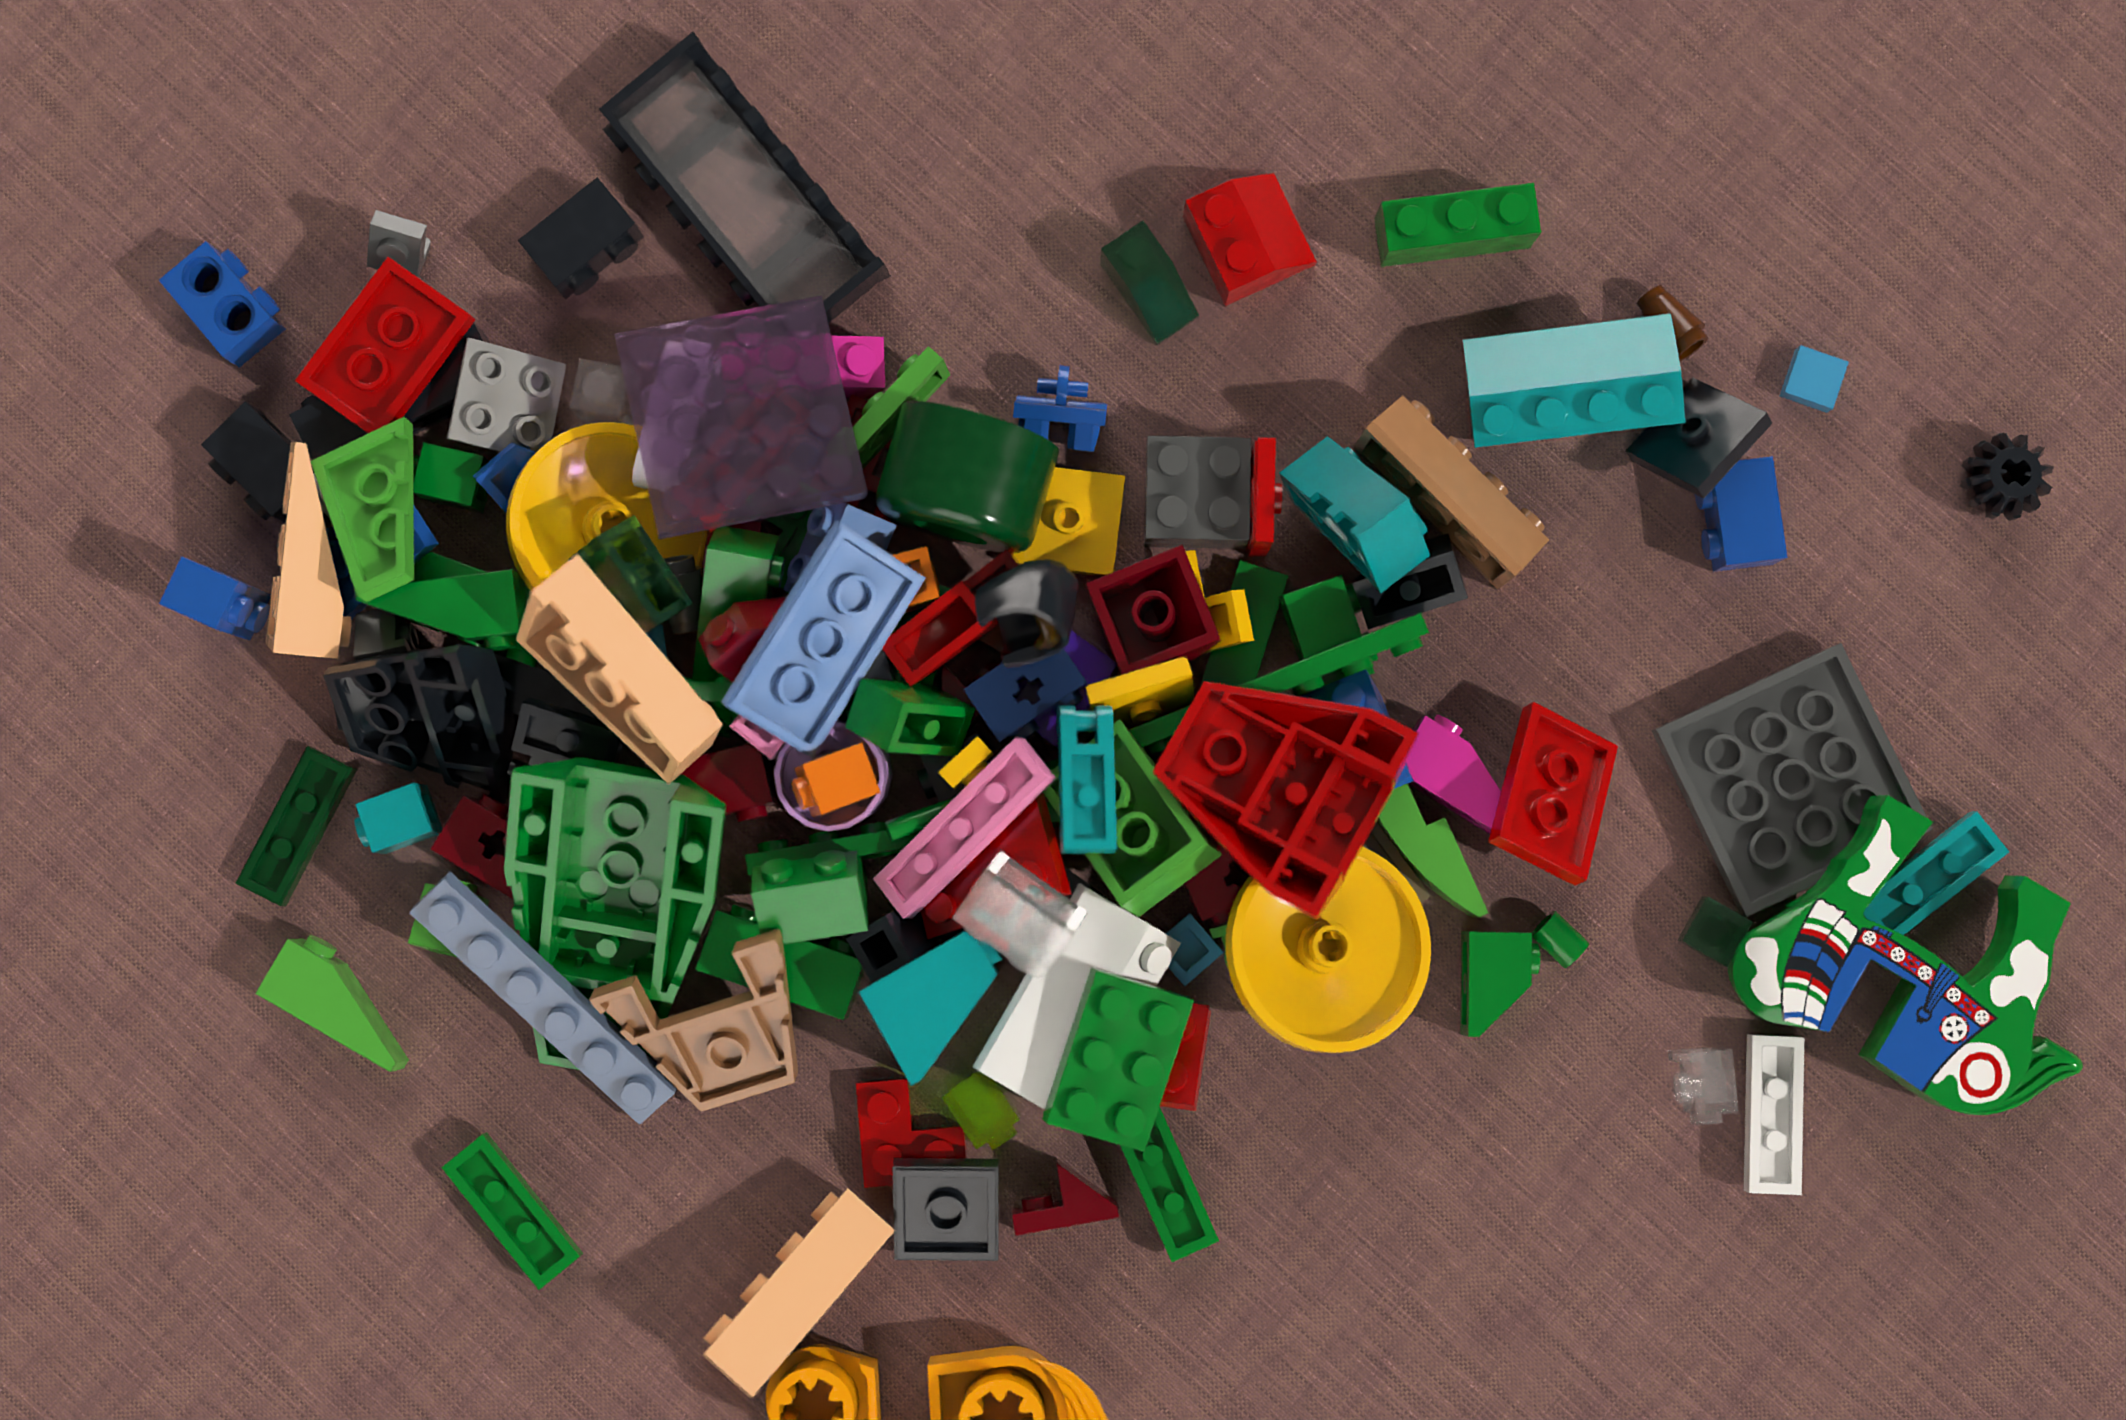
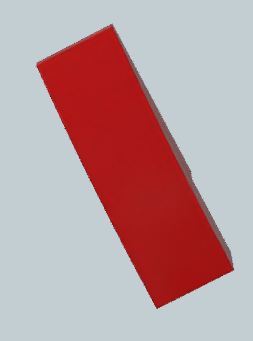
[882,549,1020,686]

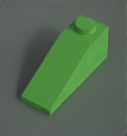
[255,935,409,1072]

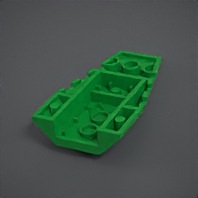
[504,757,726,1070]

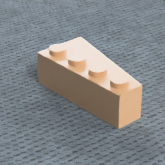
[702,1189,895,1397]

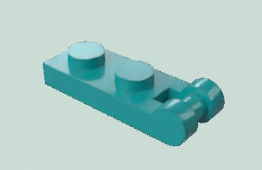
[1056,705,1117,853]

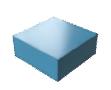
[1779,345,1849,413]
[1166,913,1224,986]

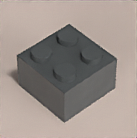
[1144,436,1251,549]

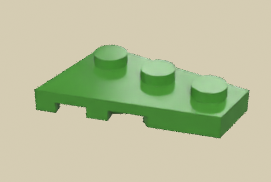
[311,417,414,602]

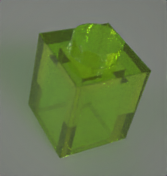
[941,1070,1021,1150]

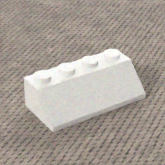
[973,883,1181,1110]

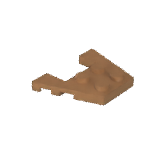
[589,929,798,1112]

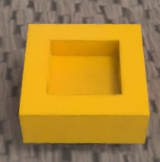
[939,736,993,790]

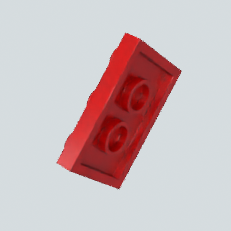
[295,257,475,434]
[1488,702,1618,886]

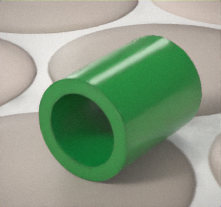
[1532,910,1589,969]

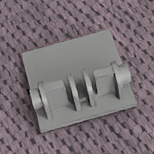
[447,337,566,452]

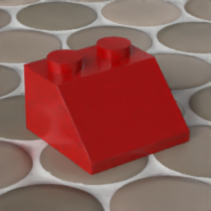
[1183,173,1317,306]

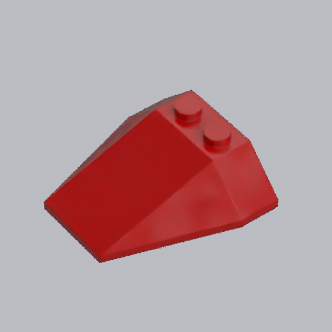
[1152,681,1419,920]

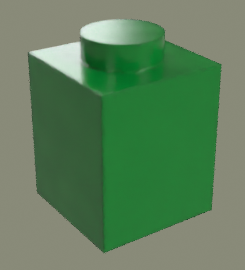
[413,442,489,514]

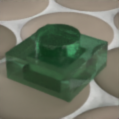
[1677,896,1753,967]

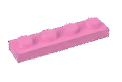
[873,737,1056,918]

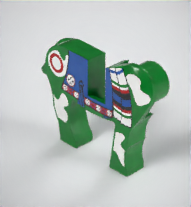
[1727,795,2083,1115]

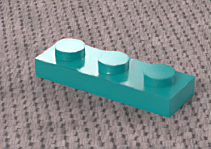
[1863,811,2009,935]

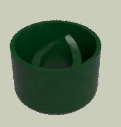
[875,401,1059,554]

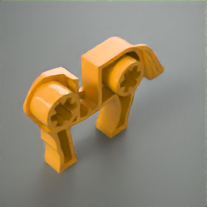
[765,1344,1109,1420]

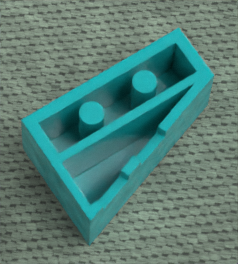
[1279,436,1430,593]

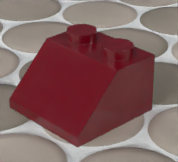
[1086,544,1221,675]

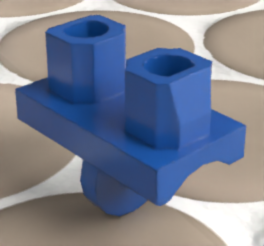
[1013,365,1107,451]

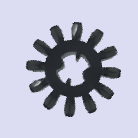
[1959,433,2054,521]

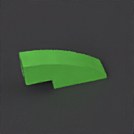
[1377,784,1488,917]

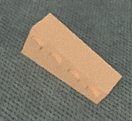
[516,554,723,784]

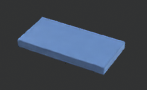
[721,520,926,758]

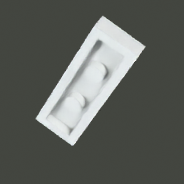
[1744,1034,1805,1195]

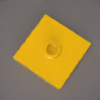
[1014,467,1125,577]
[1086,657,1194,729]

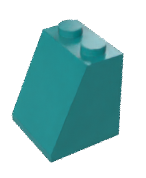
[859,927,1003,1086]

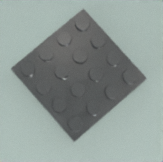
[1652,643,1933,917]

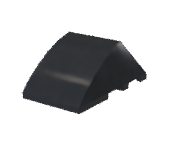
[323,645,516,804]

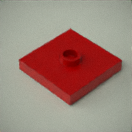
[1246,437,1282,557]

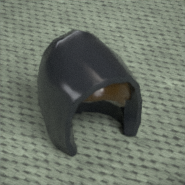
[975,559,1078,668]

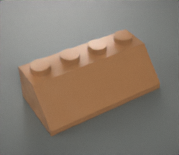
[1353,395,1549,590]

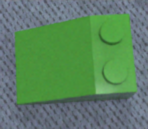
[1043,719,1222,917]

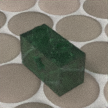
[568,515,693,635]

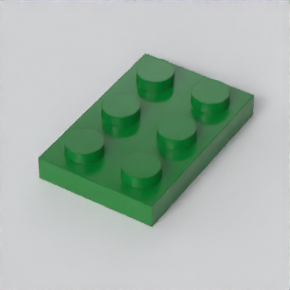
[1042,967,1194,1152]

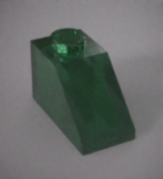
[1100,220,1199,346]

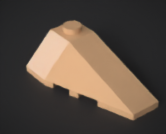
[265,442,351,659]

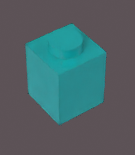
[354,783,443,854]

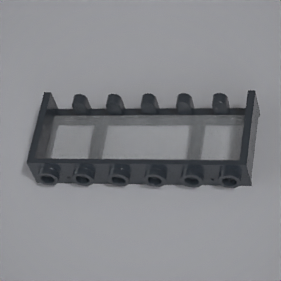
[599,32,891,340]

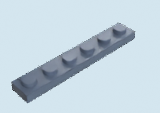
[409,872,677,1125]

